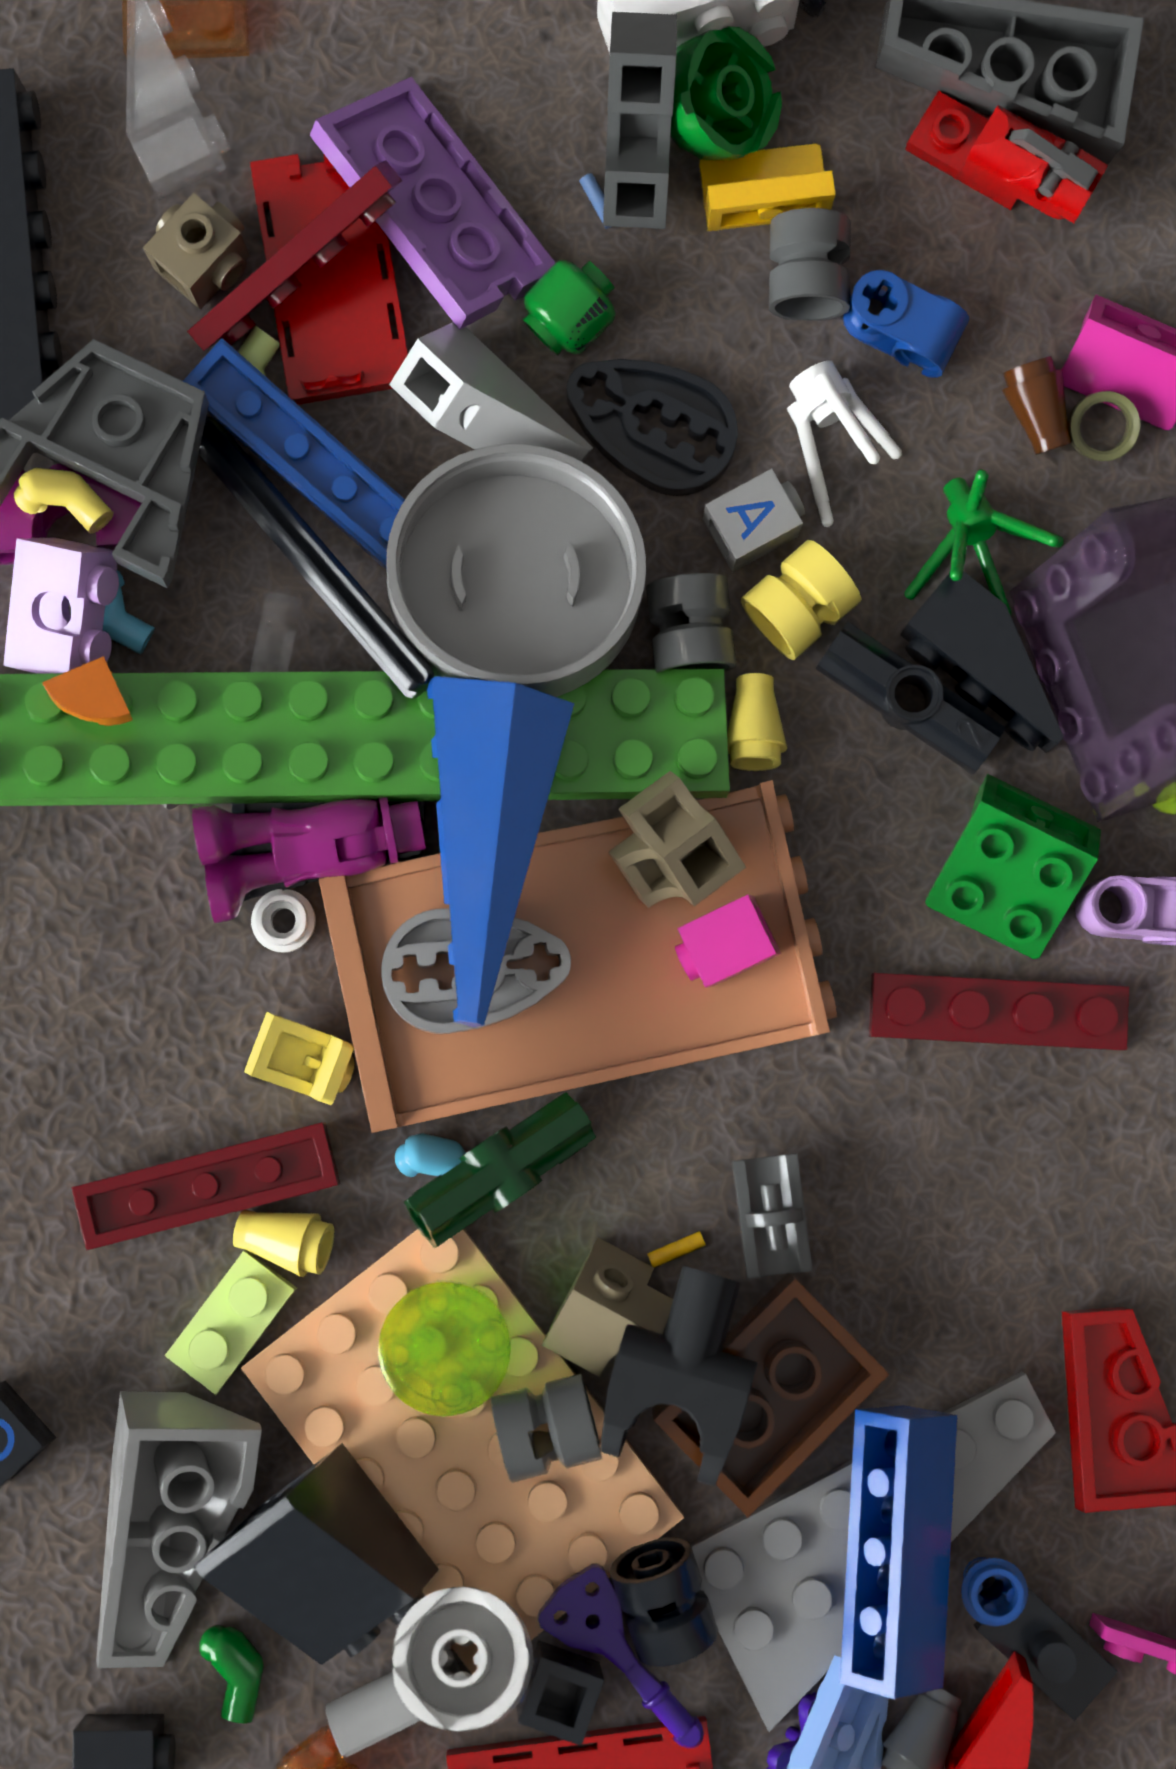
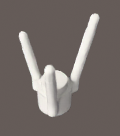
[787,361,902,527]

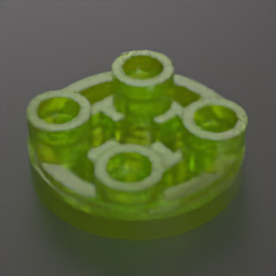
[378,1280,511,1416]

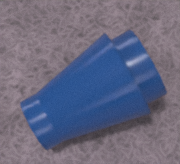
[961,1557,1028,1626]

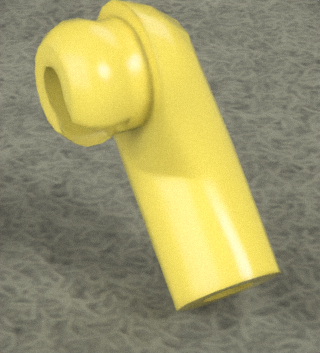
[14,468,114,534]

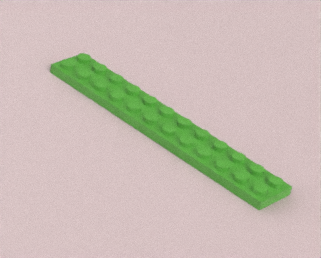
[0,669,730,806]

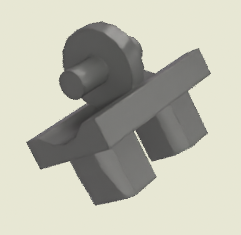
[732,1153,813,1279]

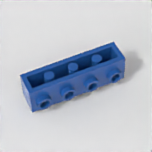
[840,1405,958,1699]

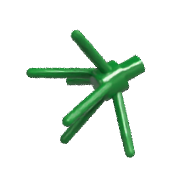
[904,469,1064,615]

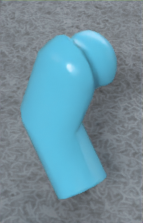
[102,570,155,655]

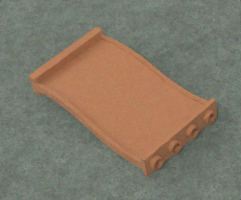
[319,780,837,1133]

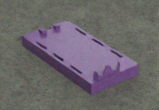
[310,77,555,330]

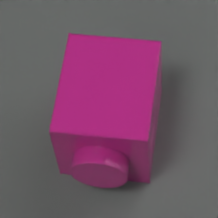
[675,894,782,988]

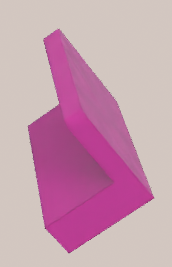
[1062,294,1176,430]

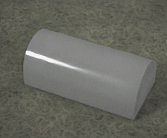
[326,1649,461,1757]

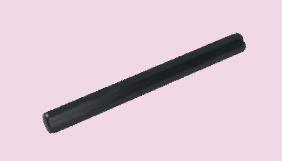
[199,416,434,699]

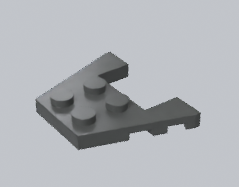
[0,339,209,588]

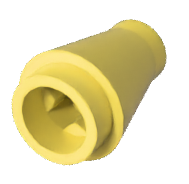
[727,673,787,771]
[233,1209,334,1277]

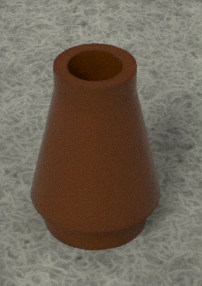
[1002,356,1072,455]

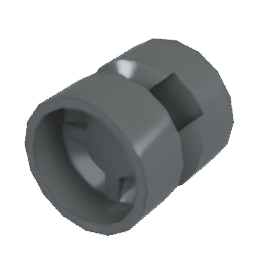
[769,208,851,321]
[646,573,737,673]
[491,1373,602,1483]

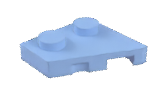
[787,1655,889,1769]

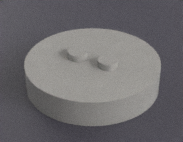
[386,444,646,697]

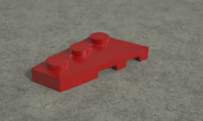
[1061,1307,1176,1513]

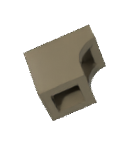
[608,771,746,908]
[542,1237,673,1377]

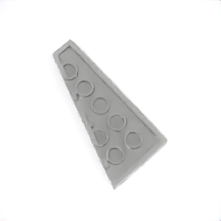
[689,1371,1056,1732]

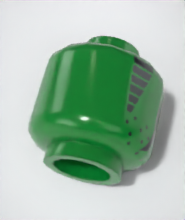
[522,260,616,356]

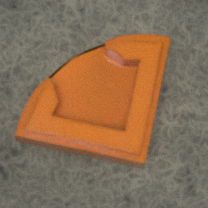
[42,656,133,726]

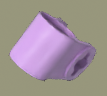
[1075,875,1176,946]

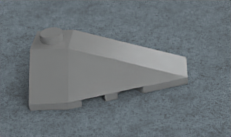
[96,1391,262,1668]

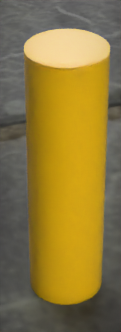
[647,1231,706,1268]

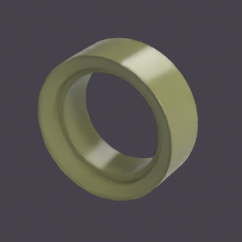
[1068,391,1140,461]

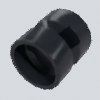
[609,1537,718,1667]

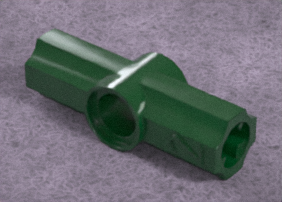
[403,1092,597,1248]

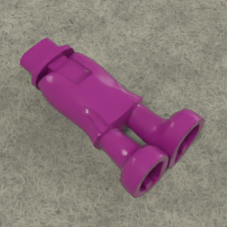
[192,797,426,923]

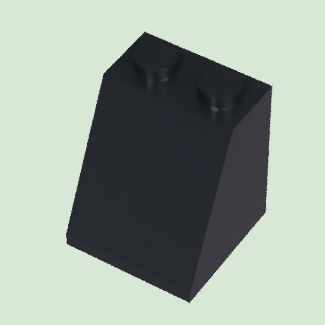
[193,1443,439,1665]

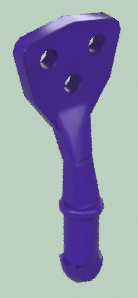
[538,1564,704,1748]

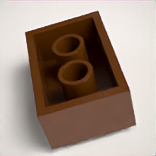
[651,1273,890,1517]

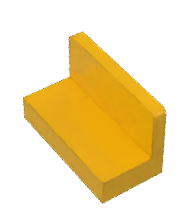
[699,144,836,231]

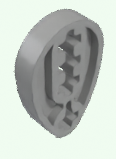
[381,909,571,1034]

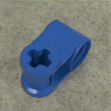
[843,270,969,378]

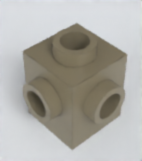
[143,192,250,310]

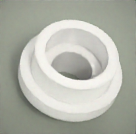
[251,889,316,953]

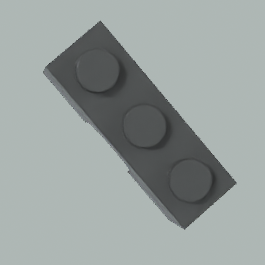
[603,12,677,229]

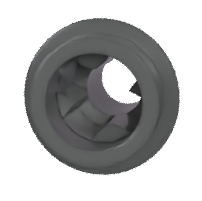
[881,1689,963,1769]

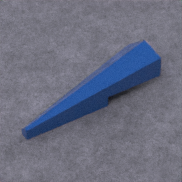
[427,676,575,1028]

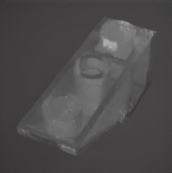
[126,0,230,202]

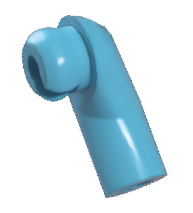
[395,1133,466,1177]

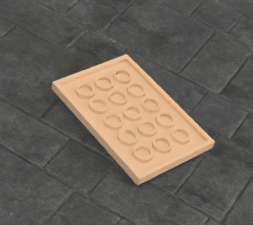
[241,1229,685,1675]

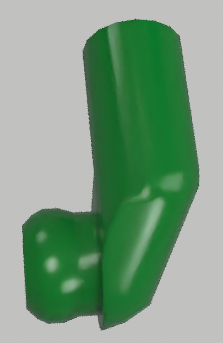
[199,1625,264,1724]

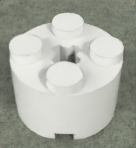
[392,1587,534,1731]

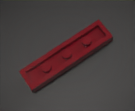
[187,160,402,351]
[869,973,1129,1051]
[71,1122,341,1251]

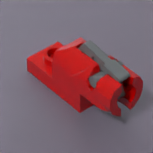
[905,91,1109,224]

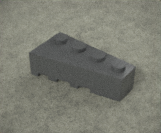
[875,0,1144,164]

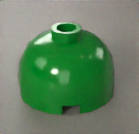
[670,26,782,161]

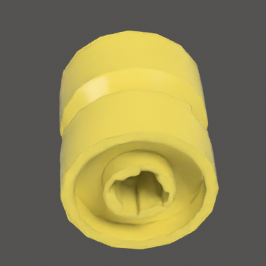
[740,540,862,660]

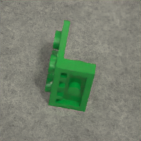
[925,774,1101,959]

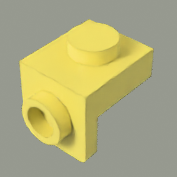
[244,1012,354,1105]

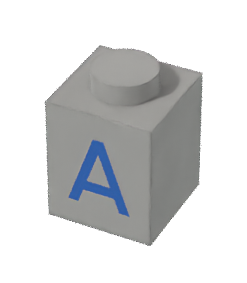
[702,469,805,573]

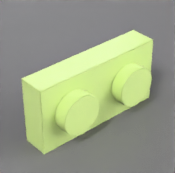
[165,1250,297,1395]

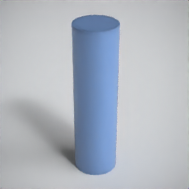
[579,173,612,229]

